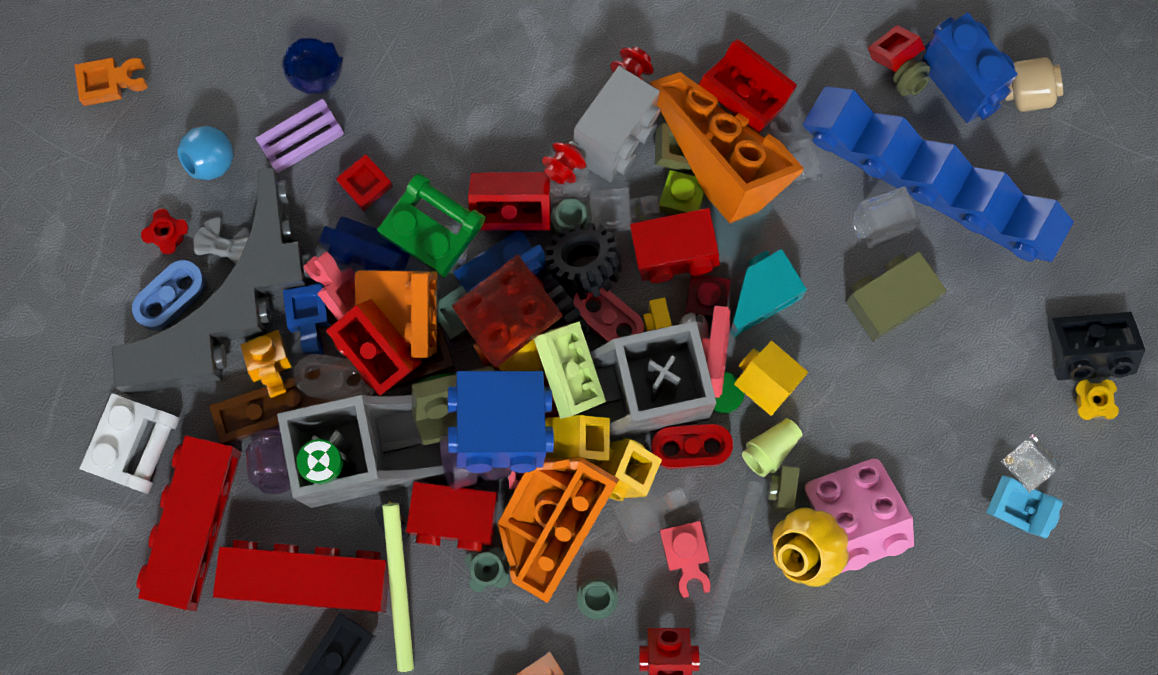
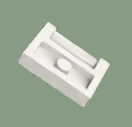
[80,393,180,494]

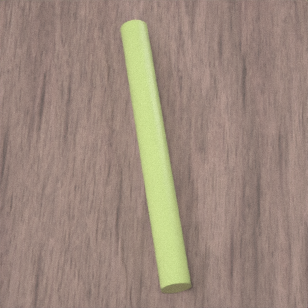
[382,503,414,672]

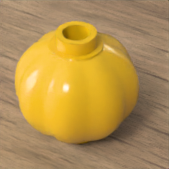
[772,508,849,587]

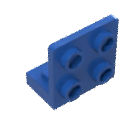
[453,230,547,314]

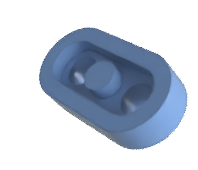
[132,260,206,330]

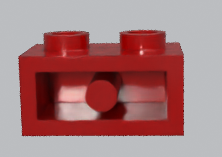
[468,172,551,230]
[630,208,720,283]
[326,299,423,396]
[406,482,499,552]

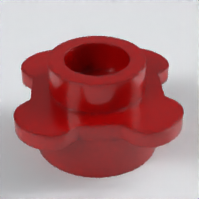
[141,208,189,255]

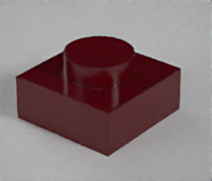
[685,275,731,320]

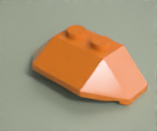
[498,457,619,603]

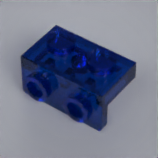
[319,216,410,271]

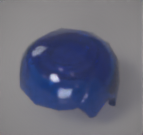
[282,38,343,94]

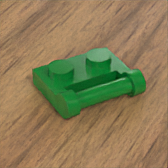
[377,173,486,278]

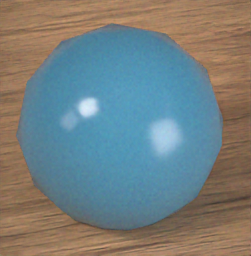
[177,126,234,180]

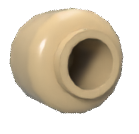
[1006,57,1063,112]

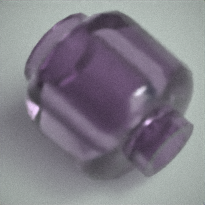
[246,430,291,494]

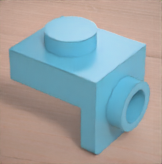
[986,475,1063,539]

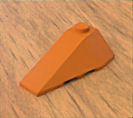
[649,72,804,223]

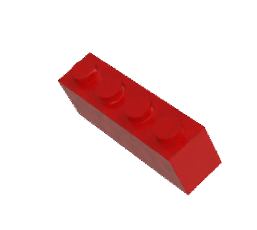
[136,435,242,611]
[213,540,389,613]

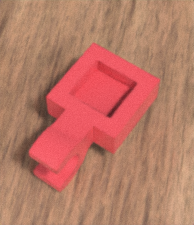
[303,251,355,320]

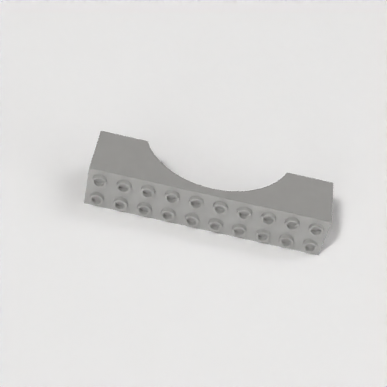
[277,321,716,508]

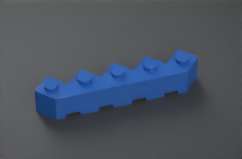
[802,86,1074,262]

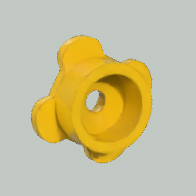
[1075,379,1119,420]

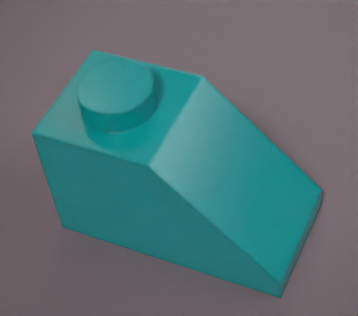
[730,249,807,338]

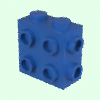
[921,12,1018,124]
[447,371,554,473]

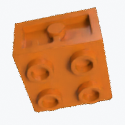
[355,270,437,358]

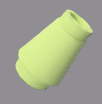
[742,418,803,477]

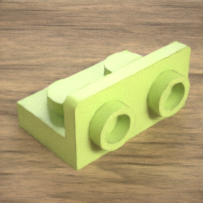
[533,321,606,419]

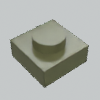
[655,123,692,173]
[768,466,800,513]

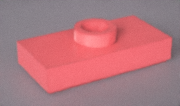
[702,306,730,398]

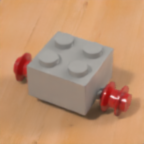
[542,47,661,185]

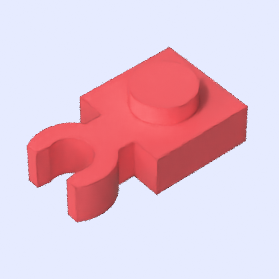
[659,521,711,598]

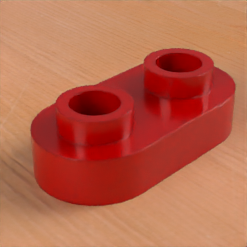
[651,424,733,470]

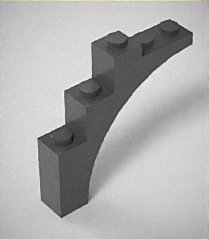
[112,168,312,394]

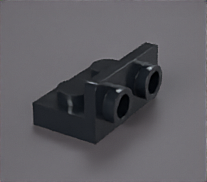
[1049,312,1145,381]

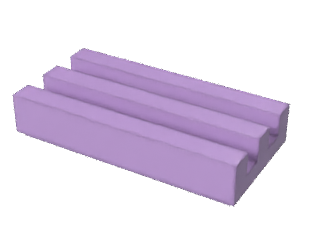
[255,99,344,174]

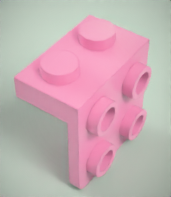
[804,459,914,573]

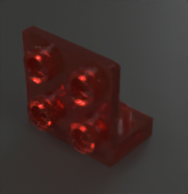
[452,254,562,367]

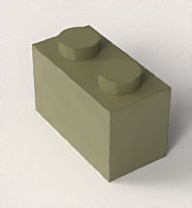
[846,251,947,342]

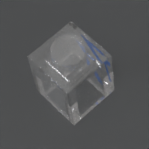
[852,186,921,249]

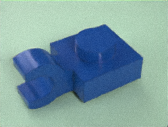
[283,283,330,359]

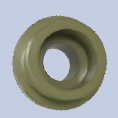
[893,59,930,96]

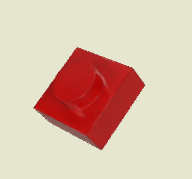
[867,25,925,72]
[336,154,393,212]

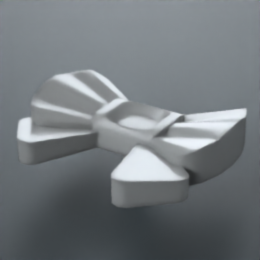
[193,217,250,264]

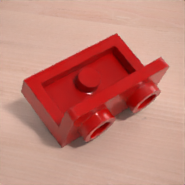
[698,39,797,133]

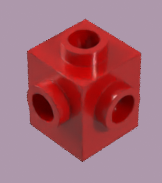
[639,628,700,675]

